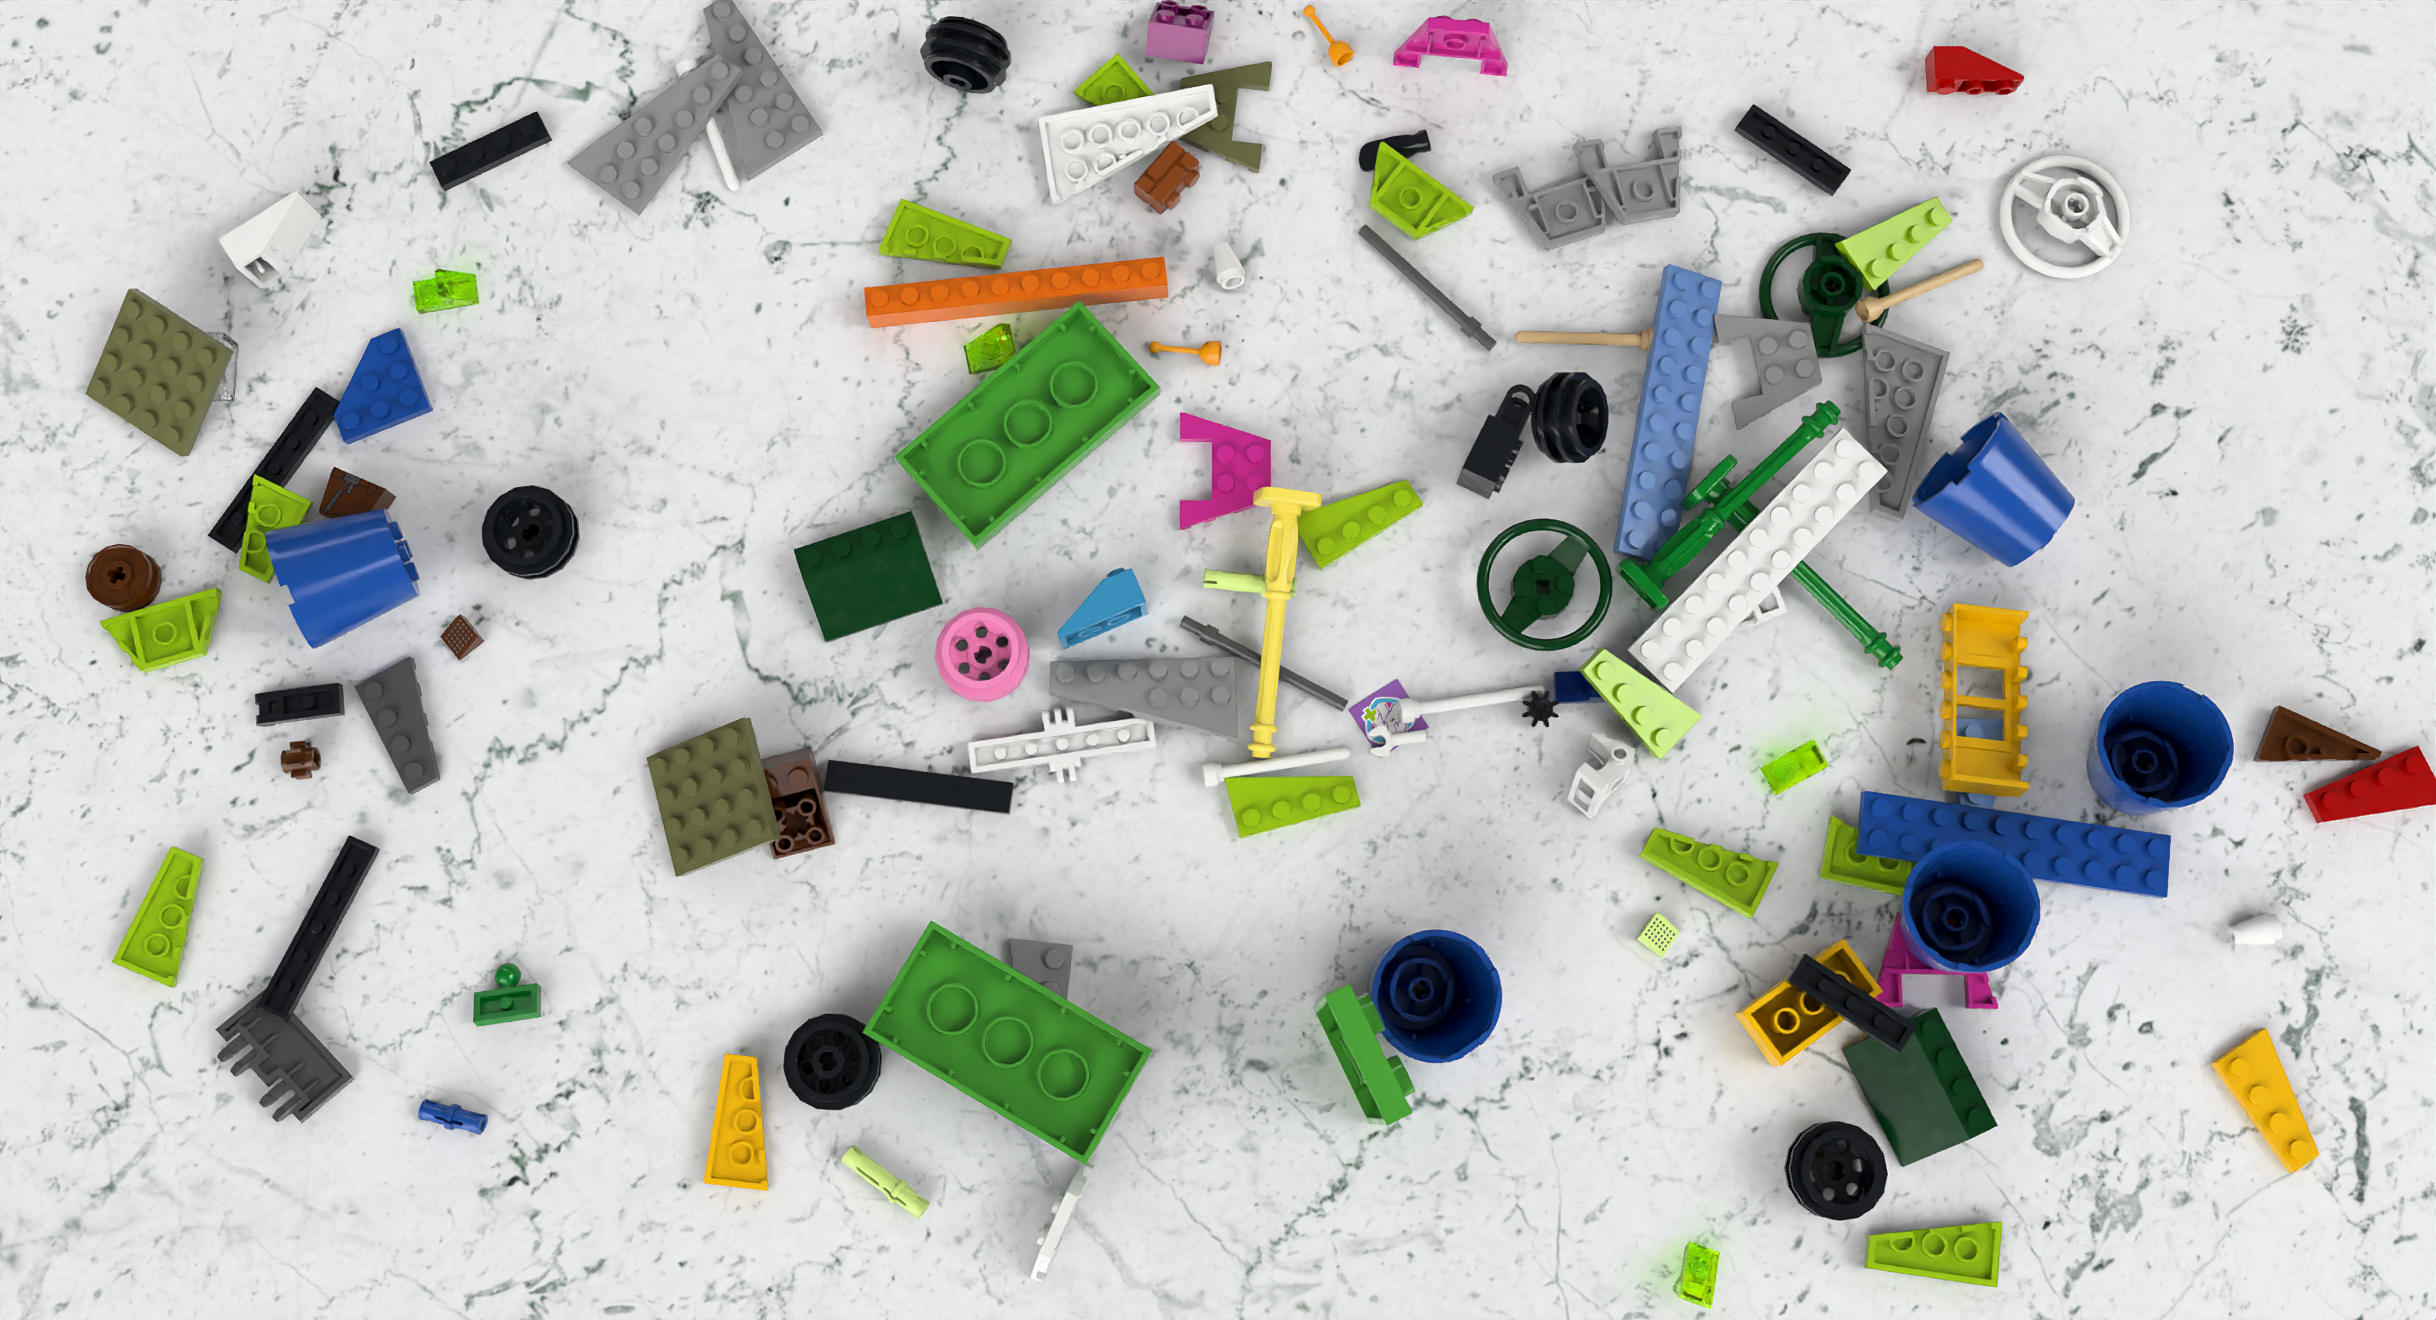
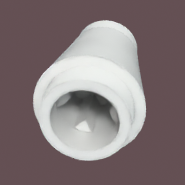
[1213,242,1246,289]
[2229,913,2282,945]

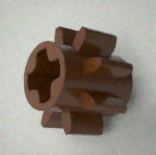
[281,740,321,780]

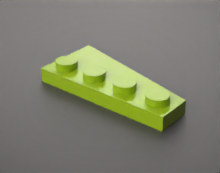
[1835,197,1953,293]
[878,198,1012,270]
[1297,479,1423,570]
[1224,776,1361,839]
[1639,827,1779,919]
[112,846,204,988]
[1864,1221,2002,1288]

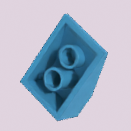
[1057,568,1148,650]

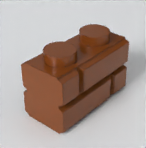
[1134,141,1200,214]

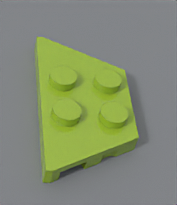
[1368,141,1474,241]
[100,587,222,673]

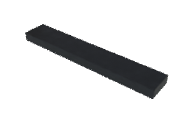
[208,387,340,554]
[824,760,1014,815]
[256,835,380,1022]

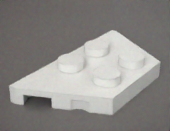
[1031,1164,1094,1283]

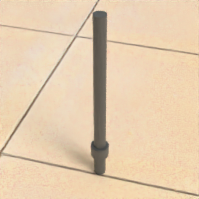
[1358,225,1497,351]
[1179,615,1348,712]

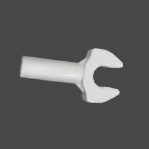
[1367,725,1426,758]

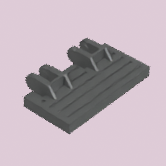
[215,989,354,1123]

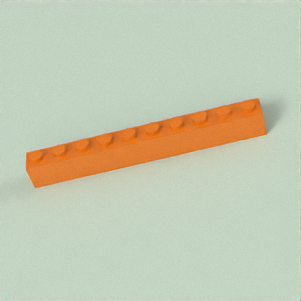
[864,257,1168,328]

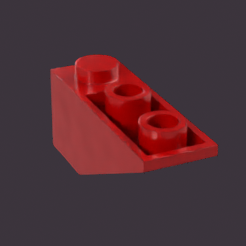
[1925,46,2024,95]

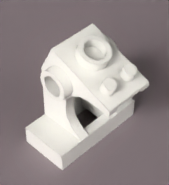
[1567,733,1636,819]

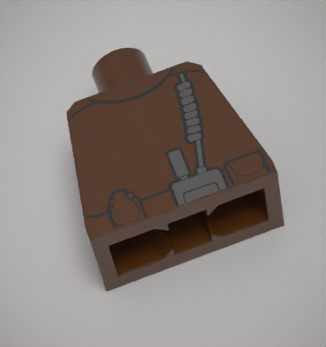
[319,467,396,519]

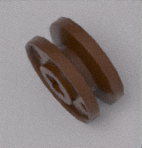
[85,544,162,613]

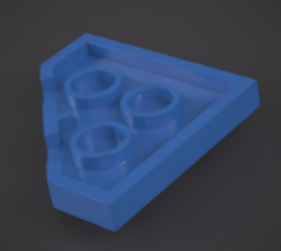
[334,328,433,445]

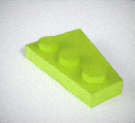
[1073,53,1155,107]
[238,474,314,584]

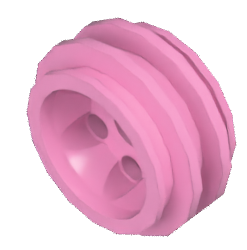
[935,607,1030,702]

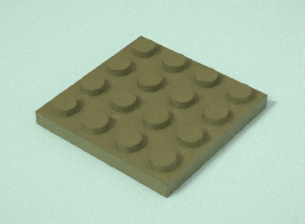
[85,288,234,457]
[647,718,781,877]

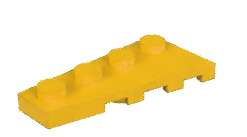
[2211,1028,2320,1173]
[703,1053,769,1191]

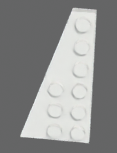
[1038,84,1218,207]

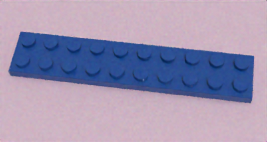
[1856,791,2171,899]

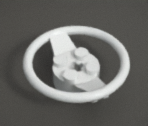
[1999,155,2131,279]

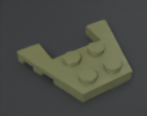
[1178,61,1272,173]

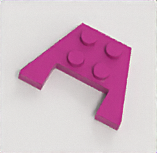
[1393,16,1508,76]
[1180,413,1271,530]
[1875,911,1998,1009]

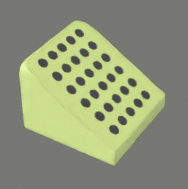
[1636,912,1680,958]

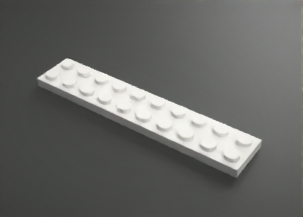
[1626,428,1888,694]

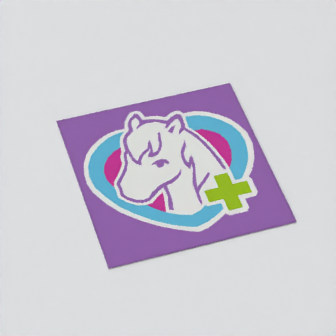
[1348,679,1429,758]

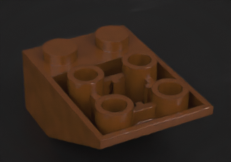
[761,747,835,860]

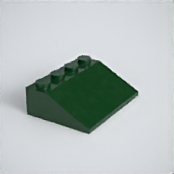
[794,511,943,643]
[1841,1007,1998,1167]

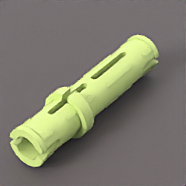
[1203,568,1297,598]
[841,1145,930,1220]

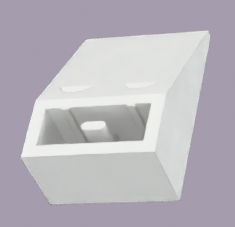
[218,190,321,289]

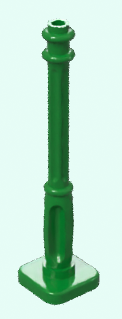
[1615,400,1841,613]
[1680,454,1903,670]

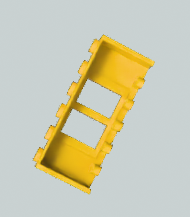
[1939,603,2029,798]

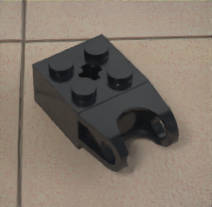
[1456,384,1535,499]

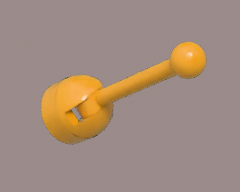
[1304,5,1354,67]
[1149,341,1222,366]

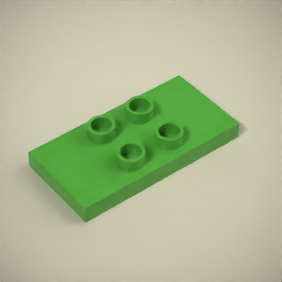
[894,300,1160,551]
[863,921,1153,1166]
[1314,984,1415,1126]

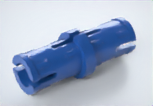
[418,1099,488,1135]

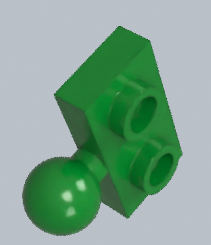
[473,963,541,1027]

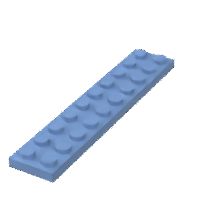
[1613,264,1722,563]

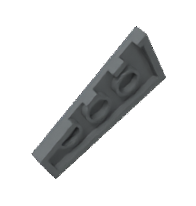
[354,657,440,795]

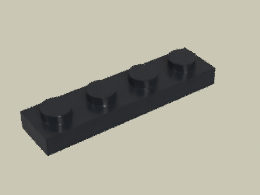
[1734,104,1851,197]
[429,111,552,191]
[1786,954,1917,1053]

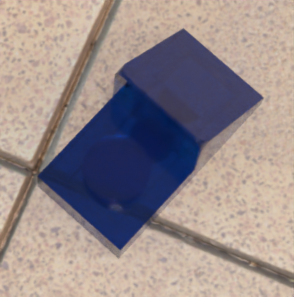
[1553,671,1606,704]

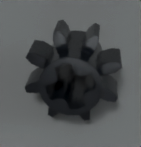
[1521,691,1559,727]

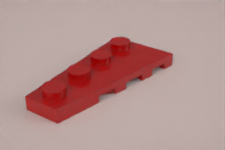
[2303,746,2436,823]

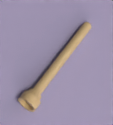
[1855,259,1984,323]
[1515,328,1653,352]

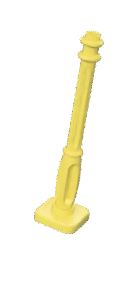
[1247,487,1322,759]

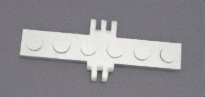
[967,707,1157,783]

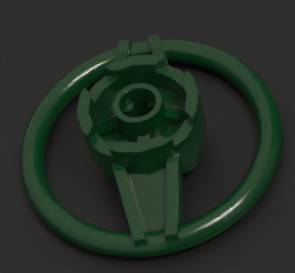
[1759,232,1890,358]
[1476,518,1613,651]

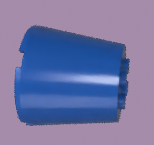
[1912,412,2075,567]
[265,508,420,649]
[2087,681,2234,816]
[1900,840,2041,973]
[1367,929,1502,1063]

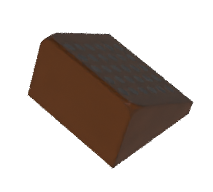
[440,614,484,660]

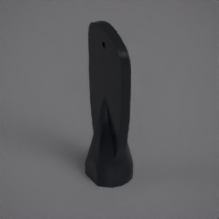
[1359,129,1431,172]

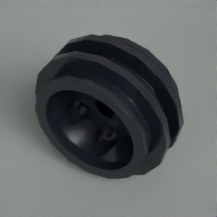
[920,16,1012,94]
[1531,372,1609,463]
[482,485,580,580]
[783,1013,883,1110]
[1784,1121,1888,1221]

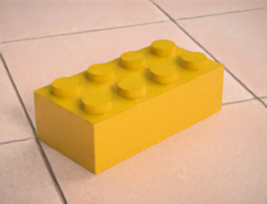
[1734,939,1883,1067]

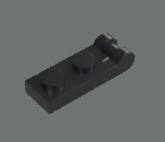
[255,683,345,727]

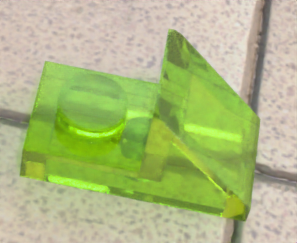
[413,269,479,314]
[964,323,1016,374]
[1760,739,1830,796]
[1672,1241,1720,1309]

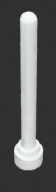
[676,59,739,191]
[1397,685,1545,724]
[1201,747,1350,787]

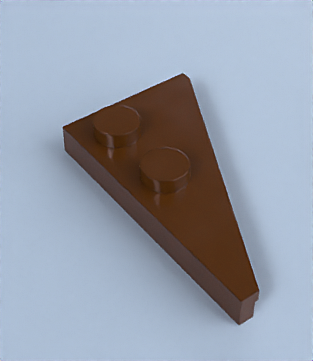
[2253,705,2382,762]

